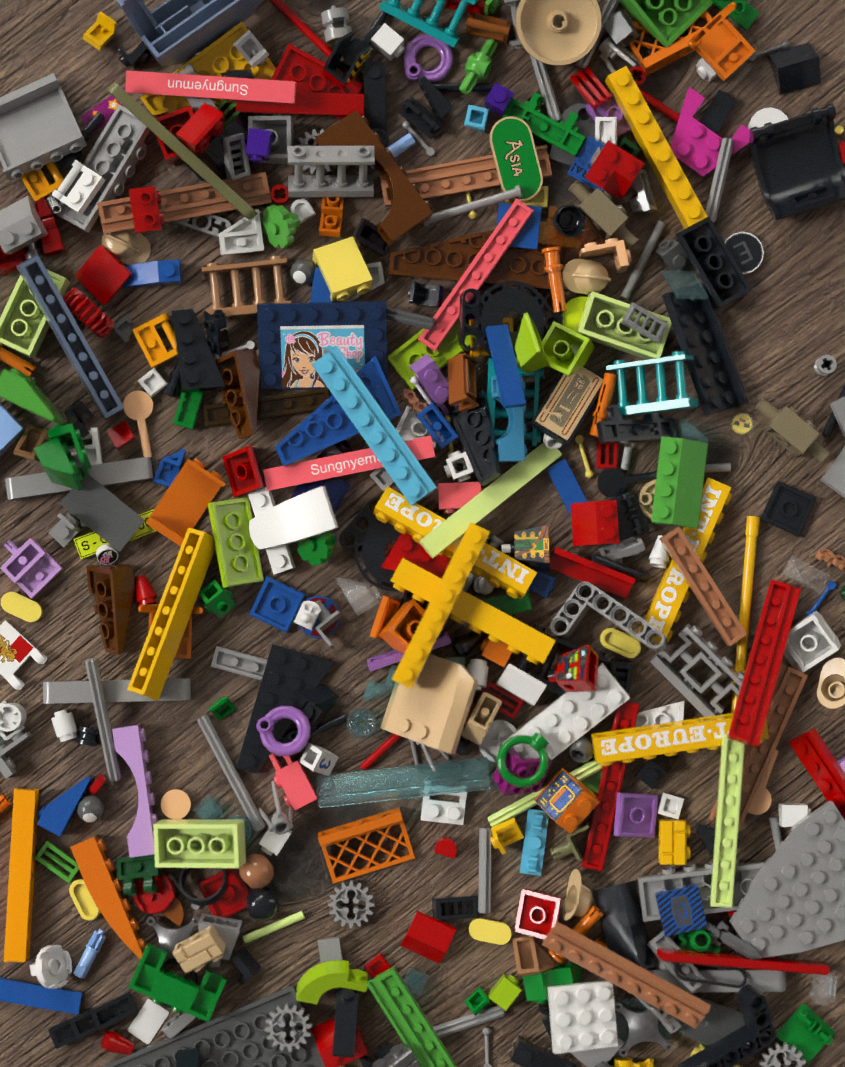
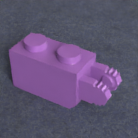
[409,354,459,415]

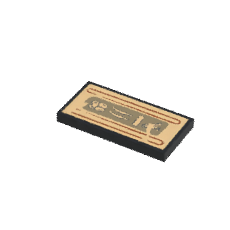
[530,365,604,447]

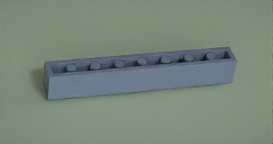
[16,255,124,419]

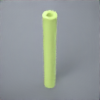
[243,911,305,943]

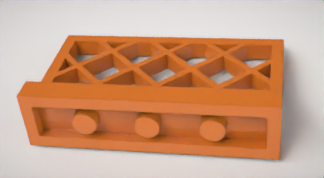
[628,10,712,76]
[318,807,415,884]

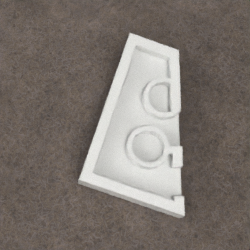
[635,701,684,727]

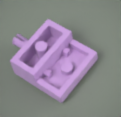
[0,538,63,599]

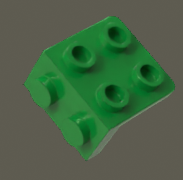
[47,423,91,476]

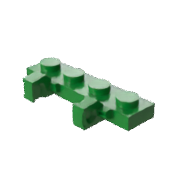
[502,92,586,157]

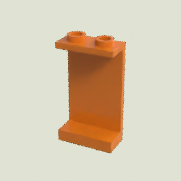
[145,458,226,546]

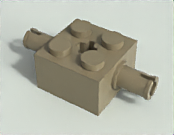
[568,180,639,249]
[755,397,830,463]

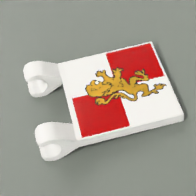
[0,620,48,690]

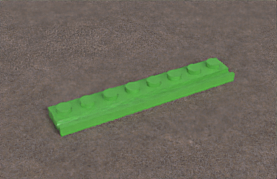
[367,966,457,1067]

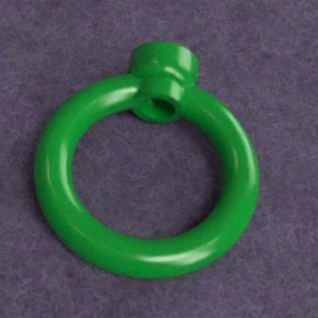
[497,732,549,787]

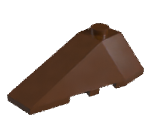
[215,350,260,439]
[86,564,135,655]

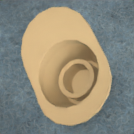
[101,229,151,265]
[562,259,611,295]
[817,658,845,709]
[562,869,593,920]

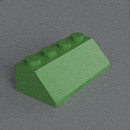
[651,436,708,529]

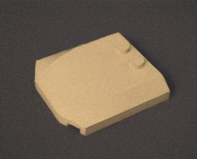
[380,654,478,755]

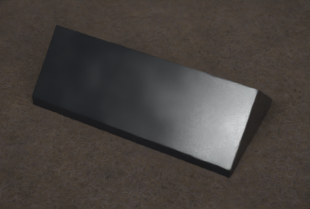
[675,217,752,308]
[593,881,656,969]

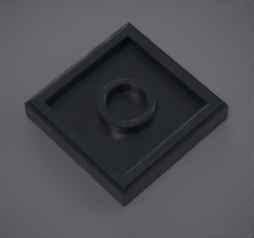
[760,481,817,537]

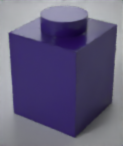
[484,82,514,117]
[246,128,273,163]

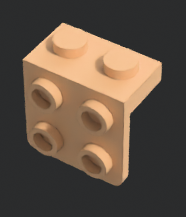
[579,238,631,274]

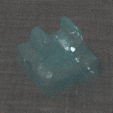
[193,795,224,819]

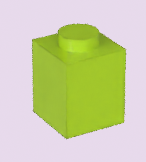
[488,974,522,1011]

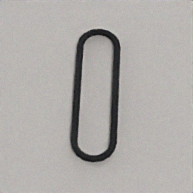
[674,962,747,988]

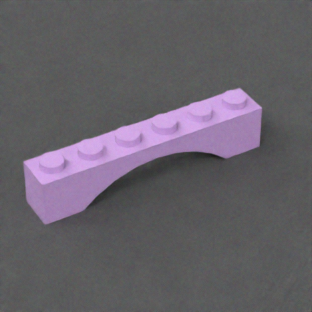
[112,724,158,858]

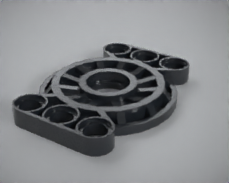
[459,281,563,356]
[339,497,450,603]

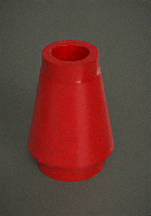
[134,575,157,605]
[100,1030,134,1055]

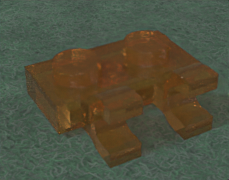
[538,206,582,250]

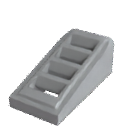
[223,133,251,180]
[620,302,669,343]

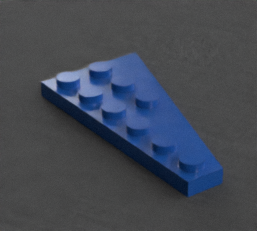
[275,356,402,467]

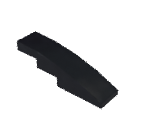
[47,992,138,1049]

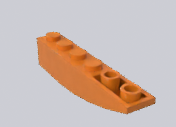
[70,835,147,959]

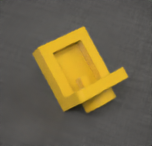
[83,12,117,51]
[490,818,524,855]

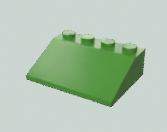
[619,0,713,48]
[0,368,67,425]

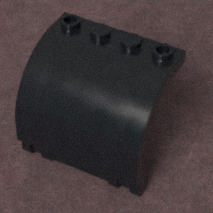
[749,103,845,220]

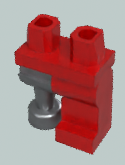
[25,199,66,260]

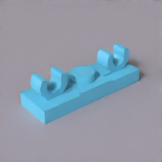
[520,809,549,876]

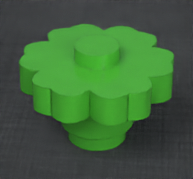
[261,205,300,248]

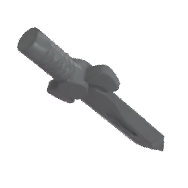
[703,921,761,959]

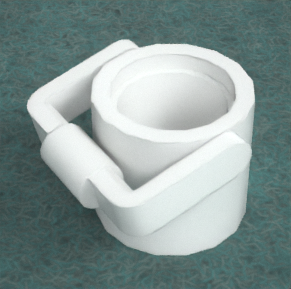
[0,700,27,741]

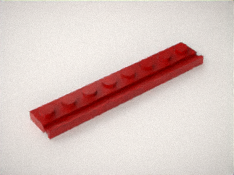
[727,579,801,748]
[788,728,845,820]

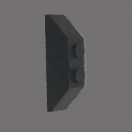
[186,112,256,181]

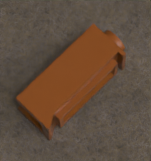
[448,353,479,412]

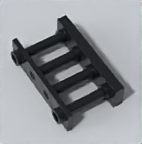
[517,624,609,695]

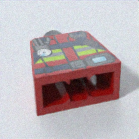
[547,645,599,692]

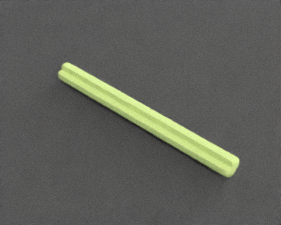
[488,759,604,827]

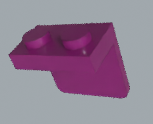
[493,747,552,795]

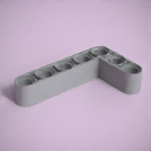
[551,582,667,652]

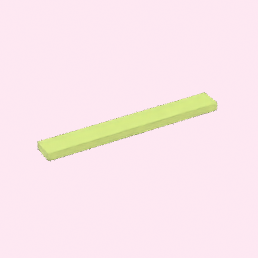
[419,442,562,559]
[710,734,745,908]

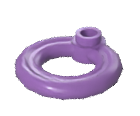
[403,34,454,83]
[256,706,311,756]

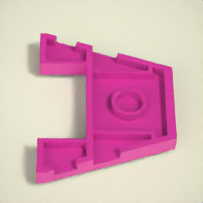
[670,87,750,177]

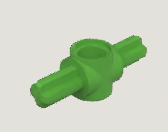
[459,39,498,95]

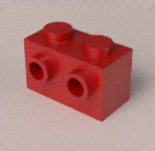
[129,186,165,234]

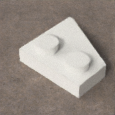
[218,209,264,255]

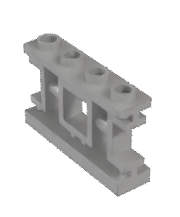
[650,623,744,717]

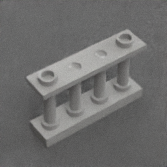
[288,146,375,197]

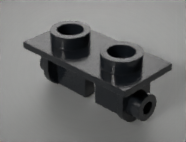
[398,97,444,139]
[204,310,230,356]

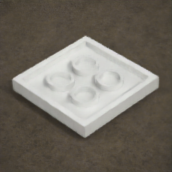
[547,980,618,1054]

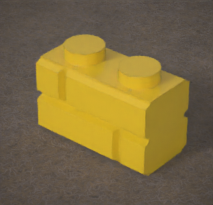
[658,819,690,865]

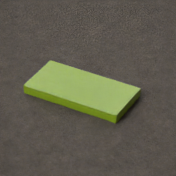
[387,319,471,391]
[208,497,264,588]

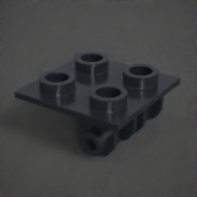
[606,490,649,545]

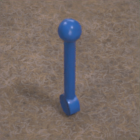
[806,581,836,616]

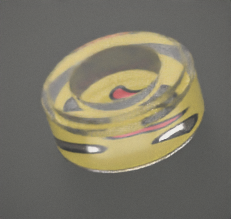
[731,413,753,434]

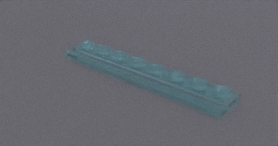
[316,757,490,808]

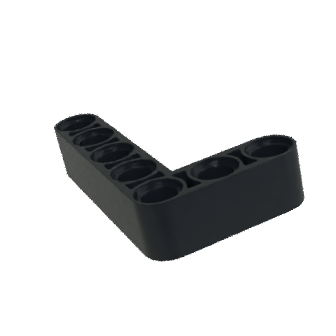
[677,985,776,1067]

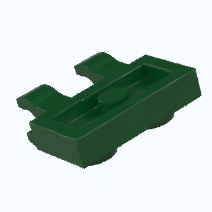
[117,854,161,896]

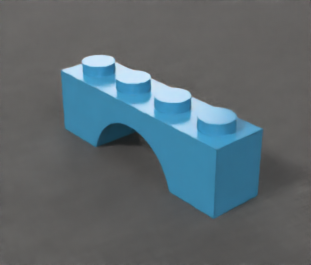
[491,375,527,462]

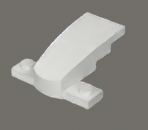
[248,486,338,575]

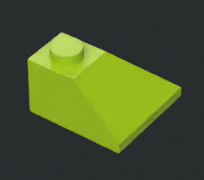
[515,313,550,374]
[542,321,595,377]

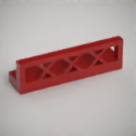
[550,547,636,599]

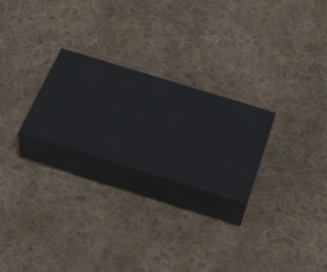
[700,90,737,134]

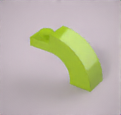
[296,960,368,1005]

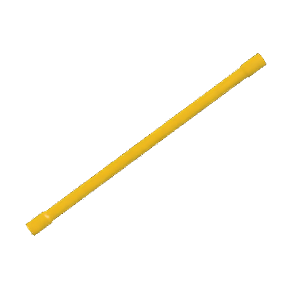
[731,516,760,713]

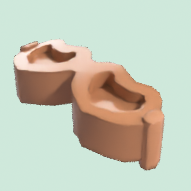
[402,389,427,414]
[815,549,845,572]

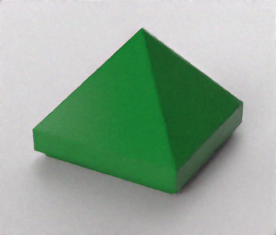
[209,696,237,721]
[464,987,491,1016]

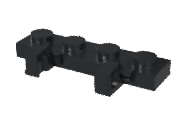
[596,404,678,444]

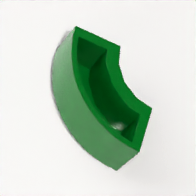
[523,963,583,1004]

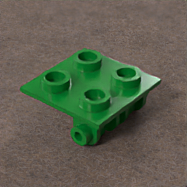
[775,1003,836,1064]

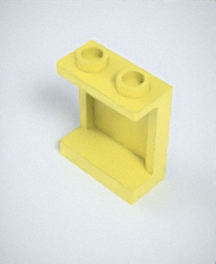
[312,236,373,302]

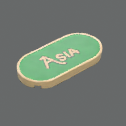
[489,116,543,202]

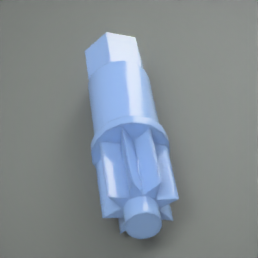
[369,133,416,169]
[73,928,106,979]

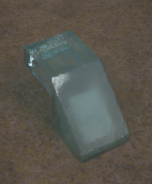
[678,419,709,462]
[362,664,398,701]

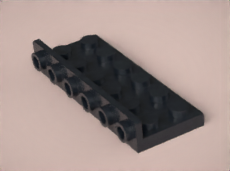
[662,283,748,417]

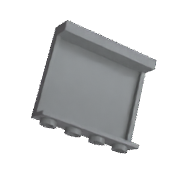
[0,73,87,180]

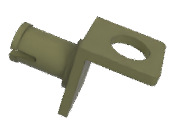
[550,822,590,861]

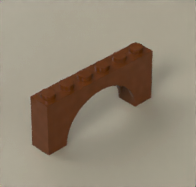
[313,110,433,247]

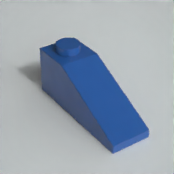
[121,260,183,288]
[37,776,94,837]

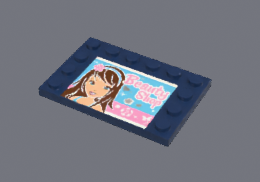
[257,301,388,389]

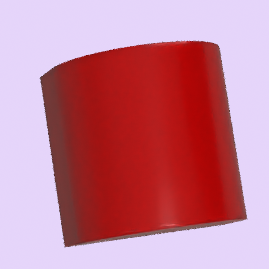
[434,837,457,859]

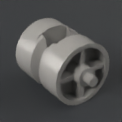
[321,5,353,46]

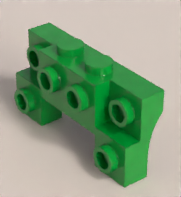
[128,943,227,1022]

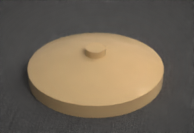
[515,0,601,65]

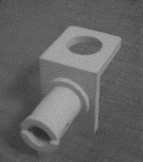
[315,600,342,649]

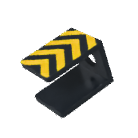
[323,32,373,85]

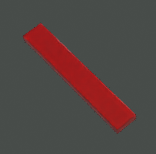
[236,92,364,115]

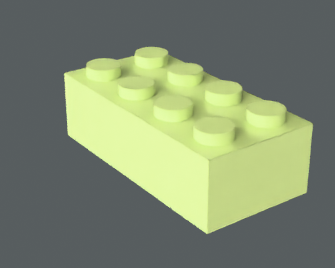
[0,269,70,359]
[576,291,672,360]
[153,819,246,868]

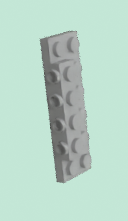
[54,105,150,233]
[637,859,766,922]

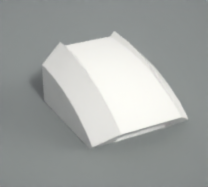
[783,611,841,673]

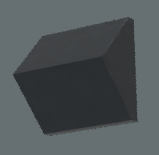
[768,42,821,95]

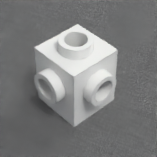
[443,450,474,483]

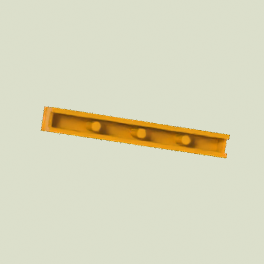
[4,787,40,962]

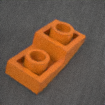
[319,197,344,237]

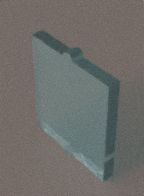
[662,269,708,300]

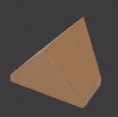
[13,425,50,462]
[512,936,559,977]

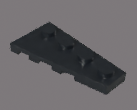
[171,309,225,393]
[449,390,501,486]

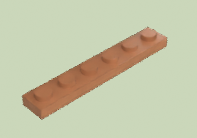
[659,527,747,646]

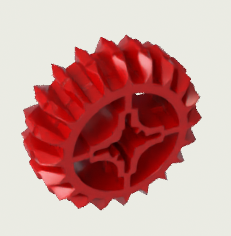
[63,287,114,338]

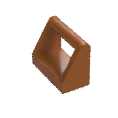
[466,12,512,44]

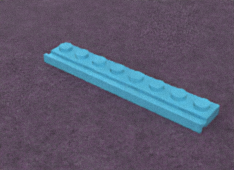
[312,347,437,506]

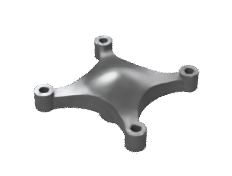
[146,916,201,960]
[614,1001,673,1057]

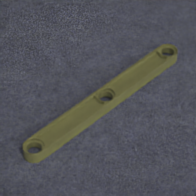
[107,82,258,222]

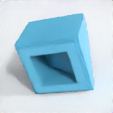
[464,105,489,133]

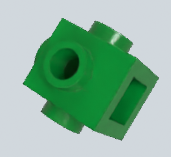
[199,580,236,618]

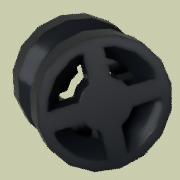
[76,725,100,747]

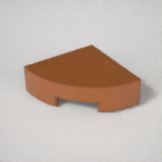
[162,896,184,926]

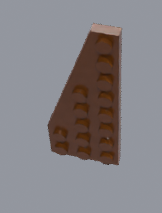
[389,224,563,290]

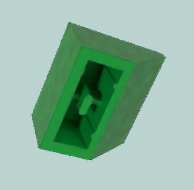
[34,437,84,491]

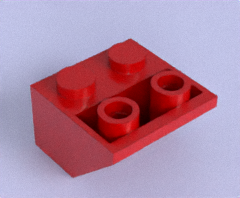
[176,103,224,156]

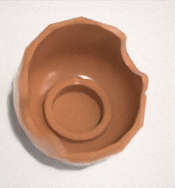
[239,854,274,889]

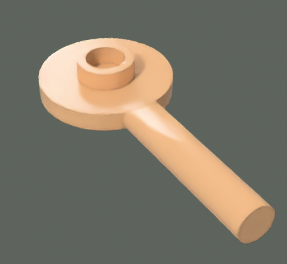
[123,391,153,457]
[748,749,779,815]
[161,789,191,819]

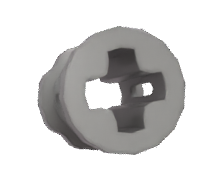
[814,355,837,376]

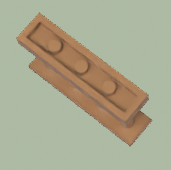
[201,256,292,319]

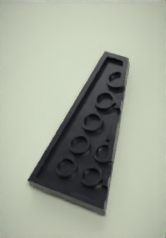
[236,644,334,774]

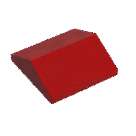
[514,889,562,939]
[400,910,457,964]

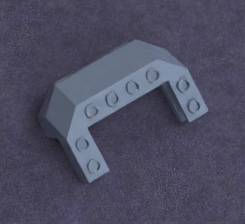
[115,0,262,67]

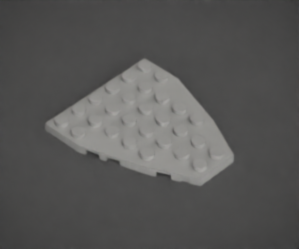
[729,801,845,958]

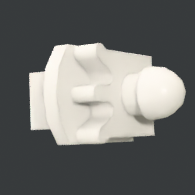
[294,601,321,630]

